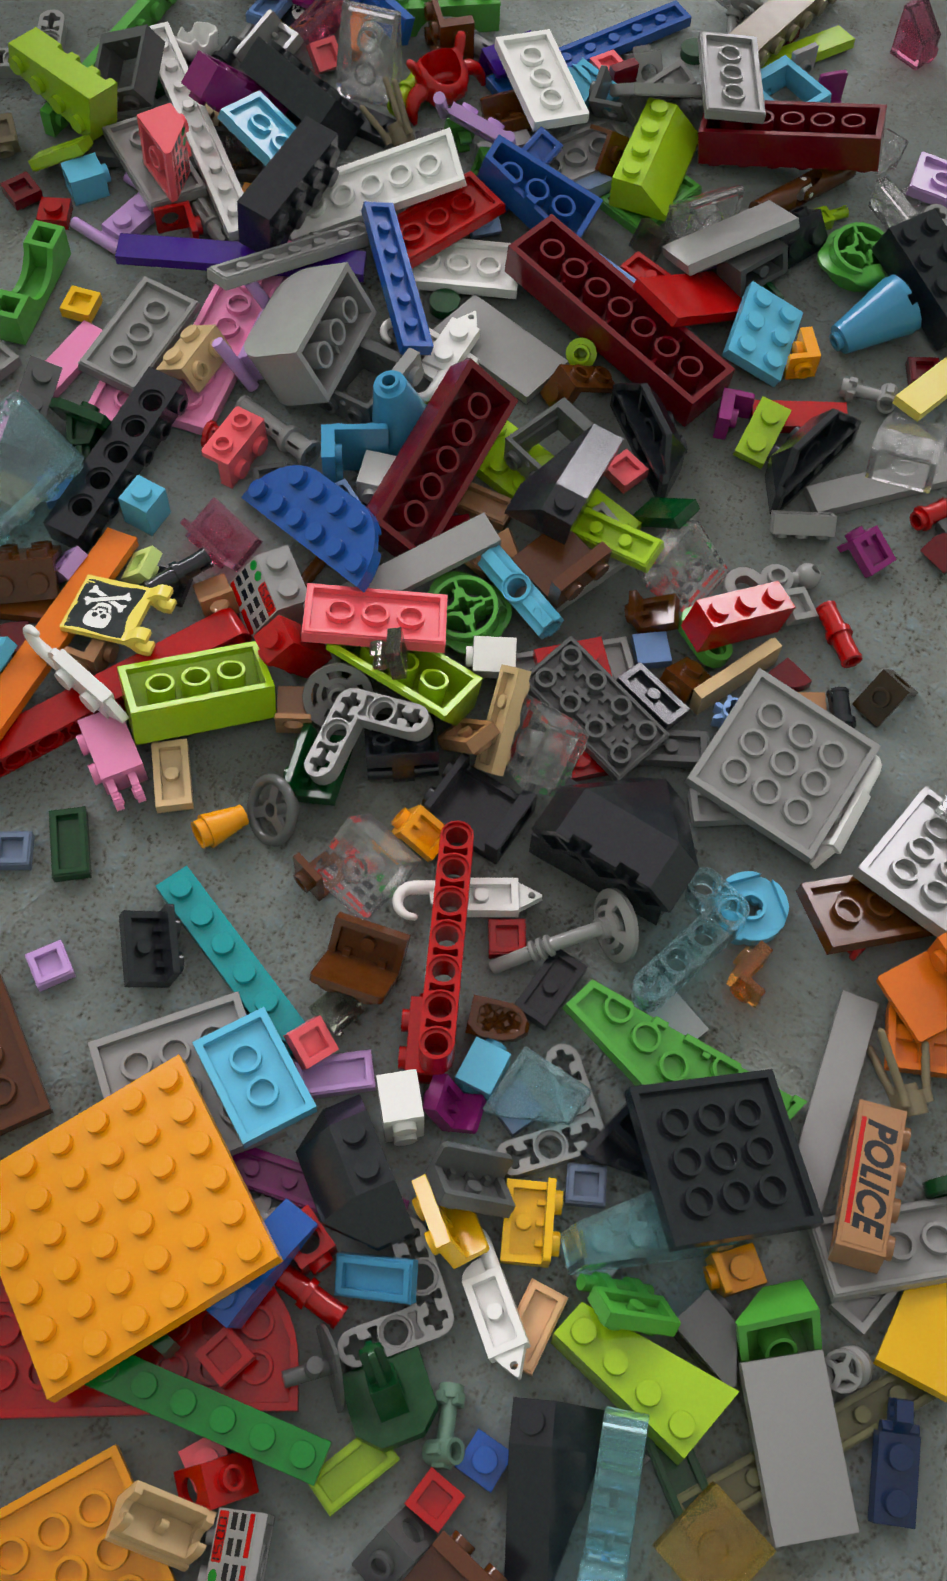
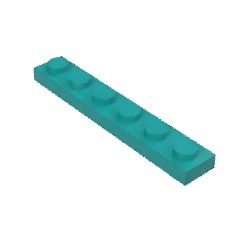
[156,865,305,1058]

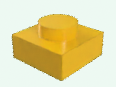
[59,285,103,323]

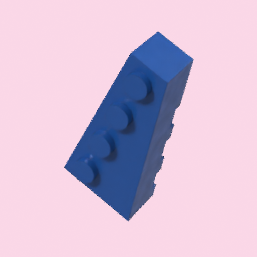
[477,134,603,239]

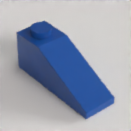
[206,1198,319,1329]

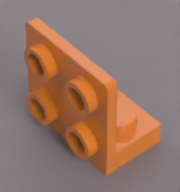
[876,932,947,1044]

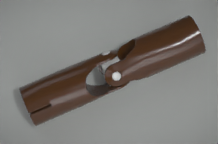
[749,169,857,212]

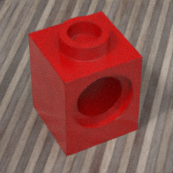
[293,1204,338,1276]

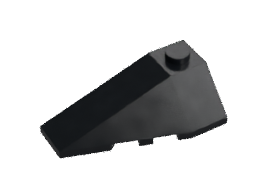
[504,424,624,545]
[504,1397,606,1581]

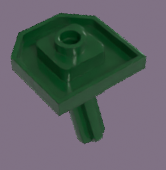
[48,398,111,478]
[342,1340,439,1453]

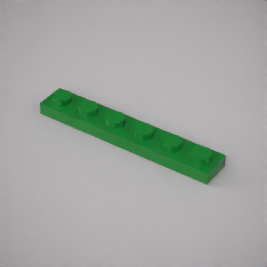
[85,1355,332,1487]

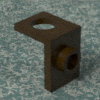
[852,669,918,727]

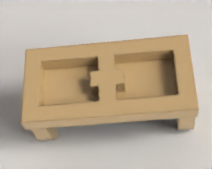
[105,1480,217,1572]

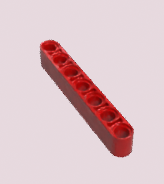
[418,820,474,1075]

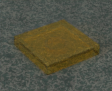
[652,1481,776,1581]

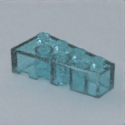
[560,1190,738,1276]

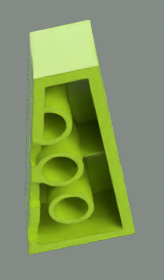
[8,27,118,141]
[551,1302,740,1466]

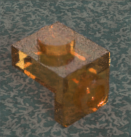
[726,940,773,1008]

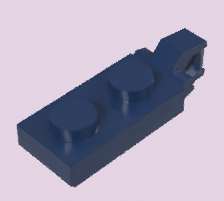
[868,1397,921,1529]

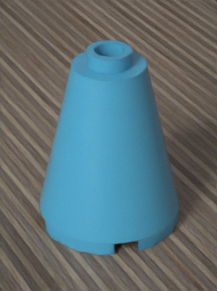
[829,275,922,354]
[372,370,427,456]

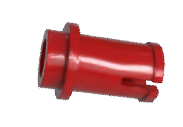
[909,497,947,531]

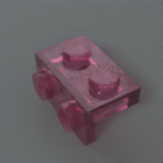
[291,0,355,45]
[180,497,263,572]

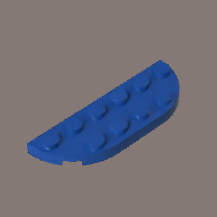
[241,465,382,592]

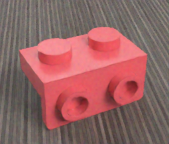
[201,406,268,489]

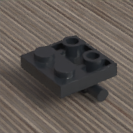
[364,713,440,782]

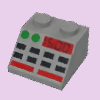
[229,545,307,641]
[197,1507,275,1581]

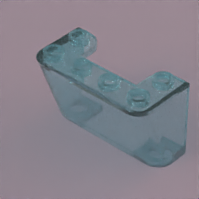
[0,391,84,547]

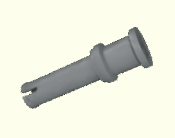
[235,395,321,467]

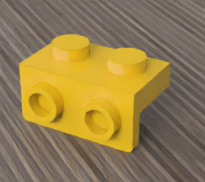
[411,1174,490,1269]
[499,1178,563,1268]

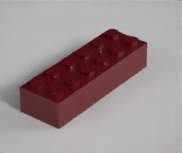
[698,100,887,173]
[367,358,518,557]

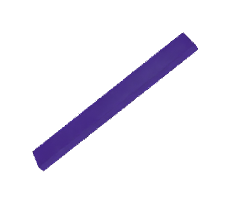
[115,233,367,282]

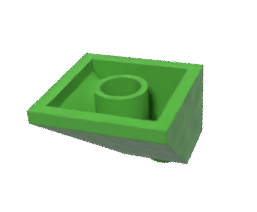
[735,1279,822,1393]

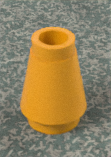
[191,805,249,849]

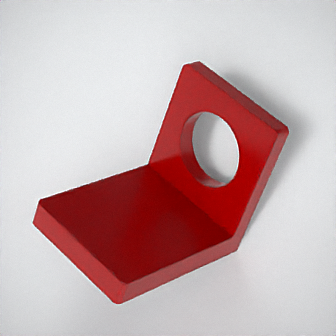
[153,200,203,239]
[173,1452,259,1511]

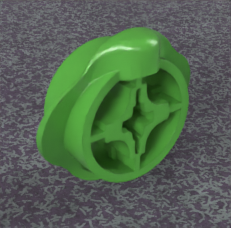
[817,222,889,292]
[428,571,512,655]

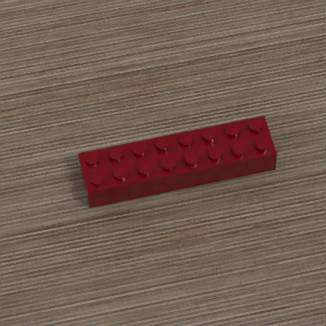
[504,214,735,427]

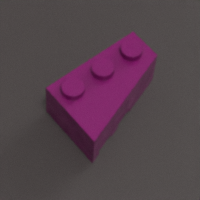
[181,50,288,115]

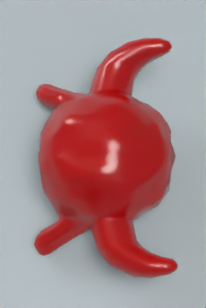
[406,31,486,126]

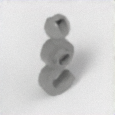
[722,563,821,594]

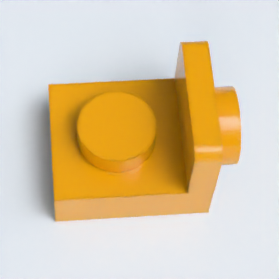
[783,327,821,380]
[388,804,444,862]
[703,1242,768,1298]

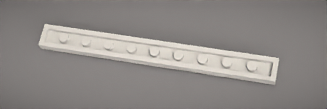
[149,22,244,241]

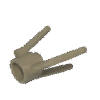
[359,76,416,147]
[867,1028,934,1117]

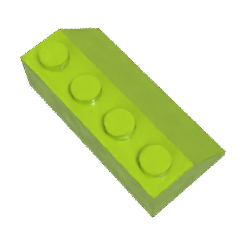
[609,97,698,222]
[117,641,276,745]
[326,644,483,726]

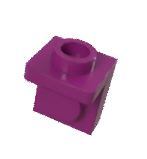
[713,387,755,440]
[837,525,897,578]

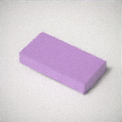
[294,1049,376,1099]

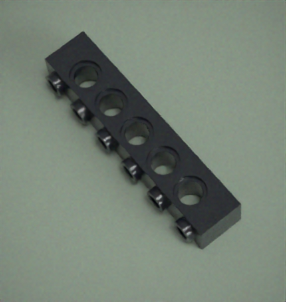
[43,366,188,554]

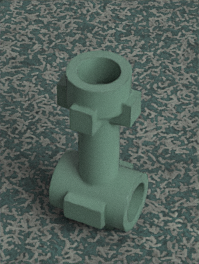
[422,1382,466,1470]

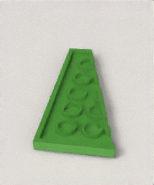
[562,979,808,1120]

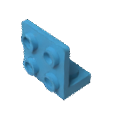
[321,422,389,483]

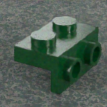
[283,723,354,806]

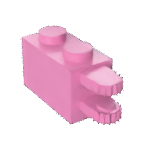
[76,712,149,812]

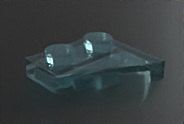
[482,1046,592,1125]

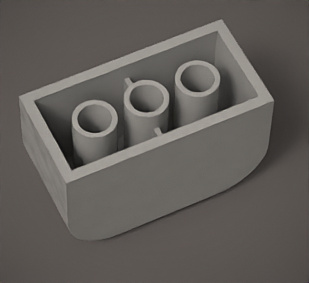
[244,262,377,406]

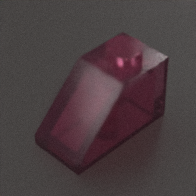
[890,0,941,71]

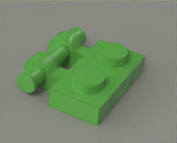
[576,1271,681,1337]

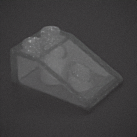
[336,0,402,107]
[865,412,947,494]

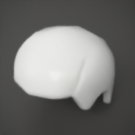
[175,22,218,61]

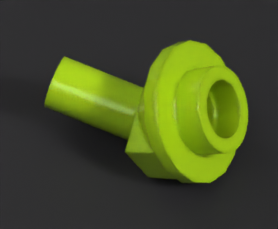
[566,337,597,366]

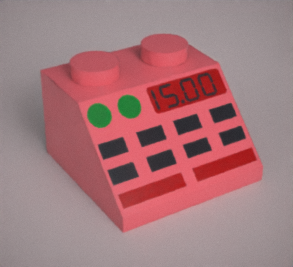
[137,103,192,203]

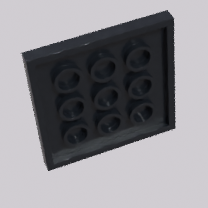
[624,1069,824,1252]

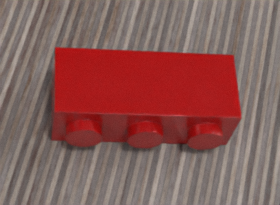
[680,581,796,653]

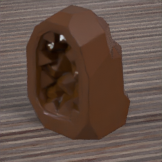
[465,995,530,1043]

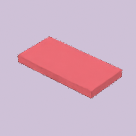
[301,583,448,653]

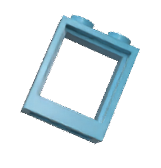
[761,55,832,103]

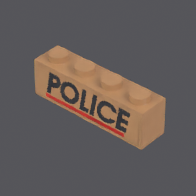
[828,1099,911,1274]

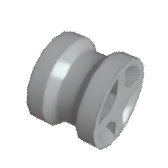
[825,1345,874,1393]

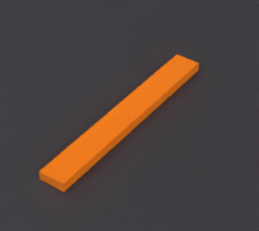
[0,527,139,741]

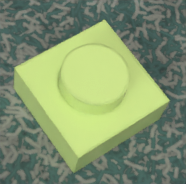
[121,545,163,585]

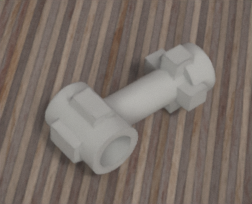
[838,376,899,413]

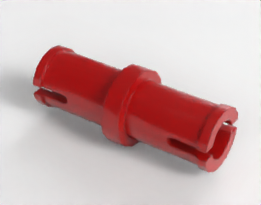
[816,601,863,668]
[274,1264,349,1330]

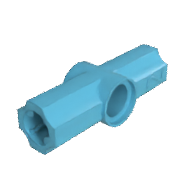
[477,545,564,639]

